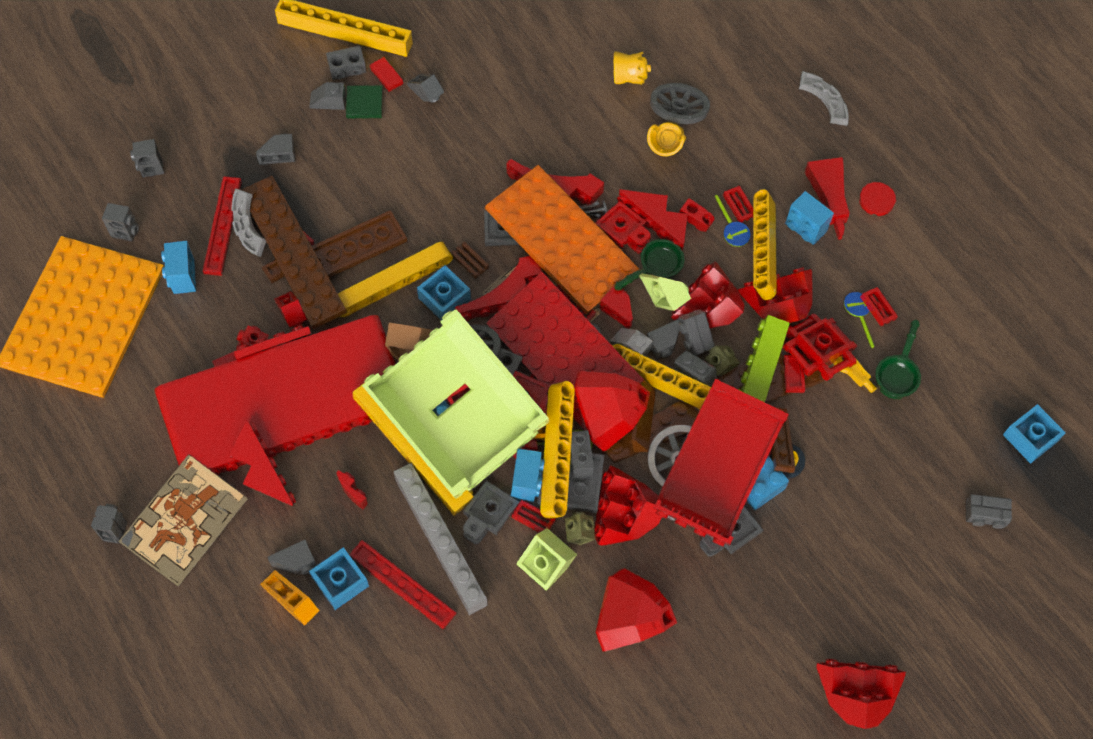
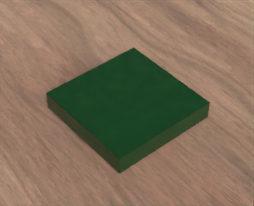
[346,86,383,119]

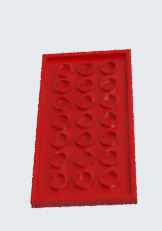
[487,272,645,431]

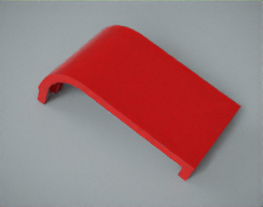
[653,379,789,547]

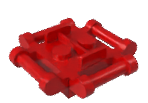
[783,314,857,381]

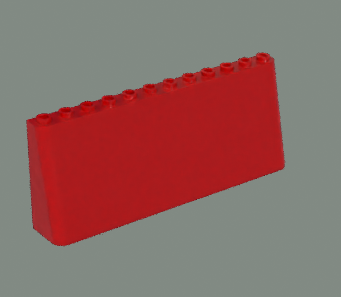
[154,315,396,476]

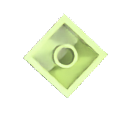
[639,273,691,311]
[516,528,577,590]

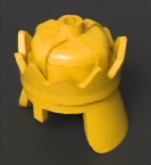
[614,51,651,85]
[647,122,686,156]

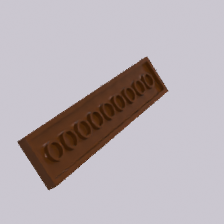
[241,176,347,329]

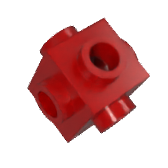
[236,325,269,352]

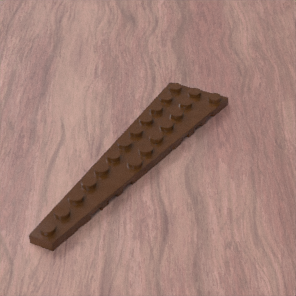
[605,338,825,464]

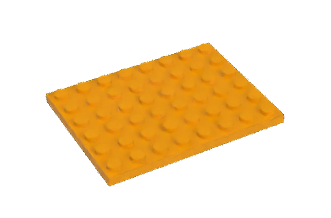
[0,236,164,398]

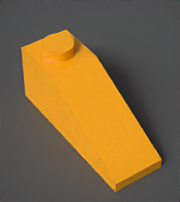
[260,570,319,626]

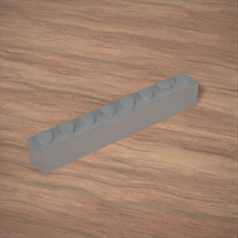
[394,463,487,615]

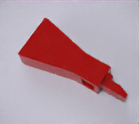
[804,157,850,240]

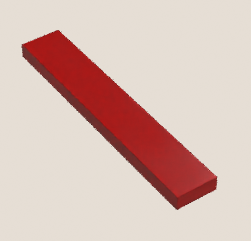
[203,176,242,276]
[349,540,456,630]

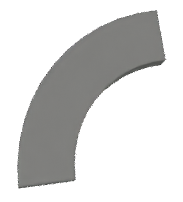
[799,71,849,126]
[231,188,266,257]

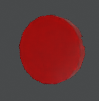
[859,182,896,216]

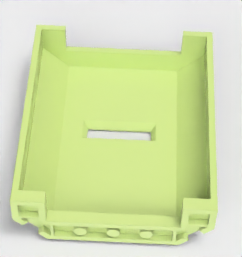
[362,309,549,499]

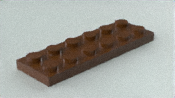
[312,210,408,278]

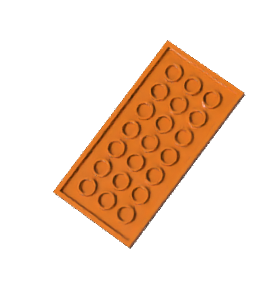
[485,165,639,315]

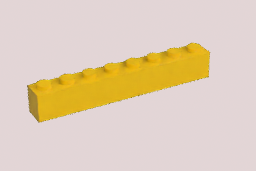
[275,0,413,57]
[353,383,473,516]

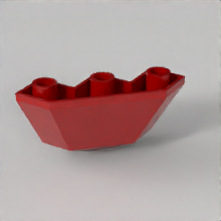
[671,261,744,328]
[738,267,812,323]
[574,371,650,451]
[594,465,662,546]
[595,568,677,651]
[816,659,906,729]

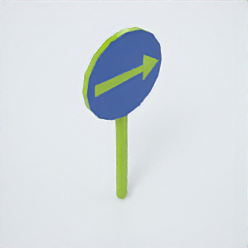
[715,195,751,247]
[843,292,874,348]

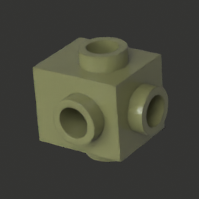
[705,345,740,376]
[565,512,595,545]

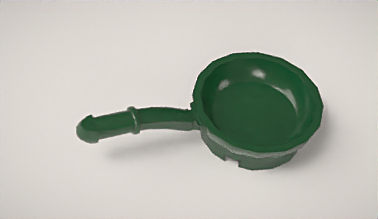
[614,239,685,291]
[875,319,921,399]

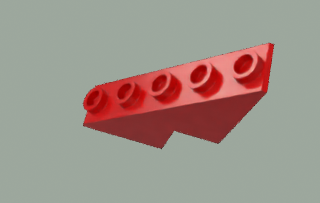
[617,189,688,251]
[229,421,296,507]

